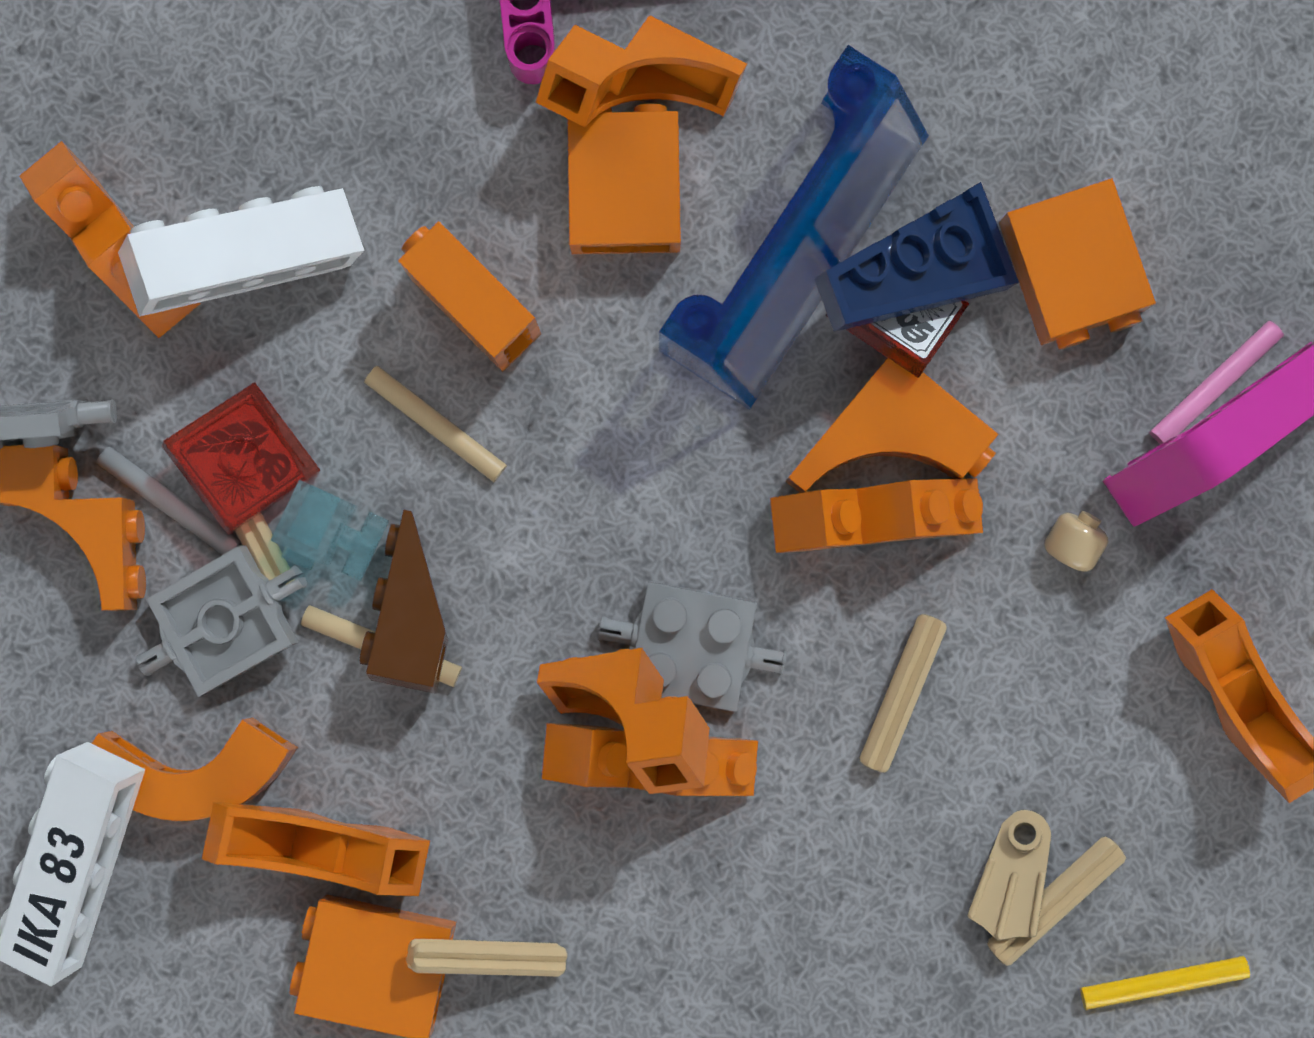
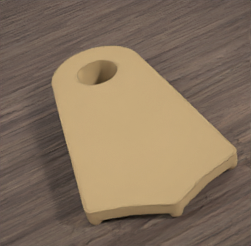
[967,810,1051,941]

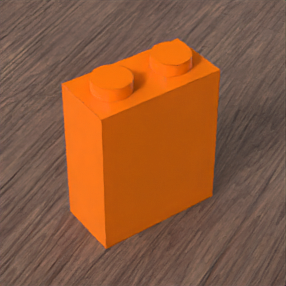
[567,104,681,254]
[999,178,1156,350]
[398,221,541,372]
[289,894,457,1038]

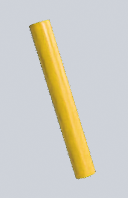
[1080,956,1250,1010]

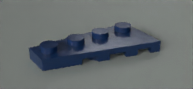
[814,182,1019,332]

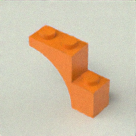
[535,15,747,127]
[19,141,201,338]
[0,445,146,611]
[770,478,983,553]
[1165,589,1314,803]
[537,648,710,794]
[542,723,758,796]
[202,802,430,896]

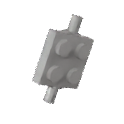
[0,399,117,449]
[136,545,307,697]
[598,581,787,712]

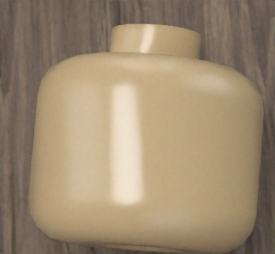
[1045,511,1108,572]

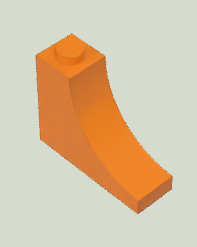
[785,349,999,493]

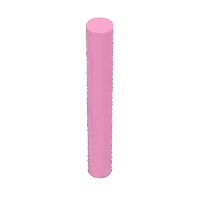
[1149,321,1284,444]

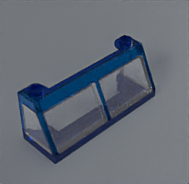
[659,45,929,410]

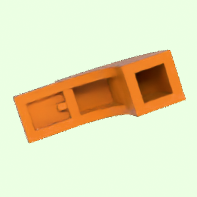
[91,718,298,821]

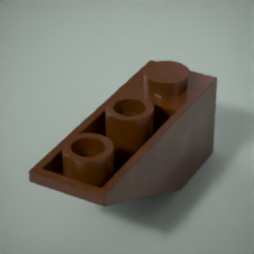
[360,510,448,694]

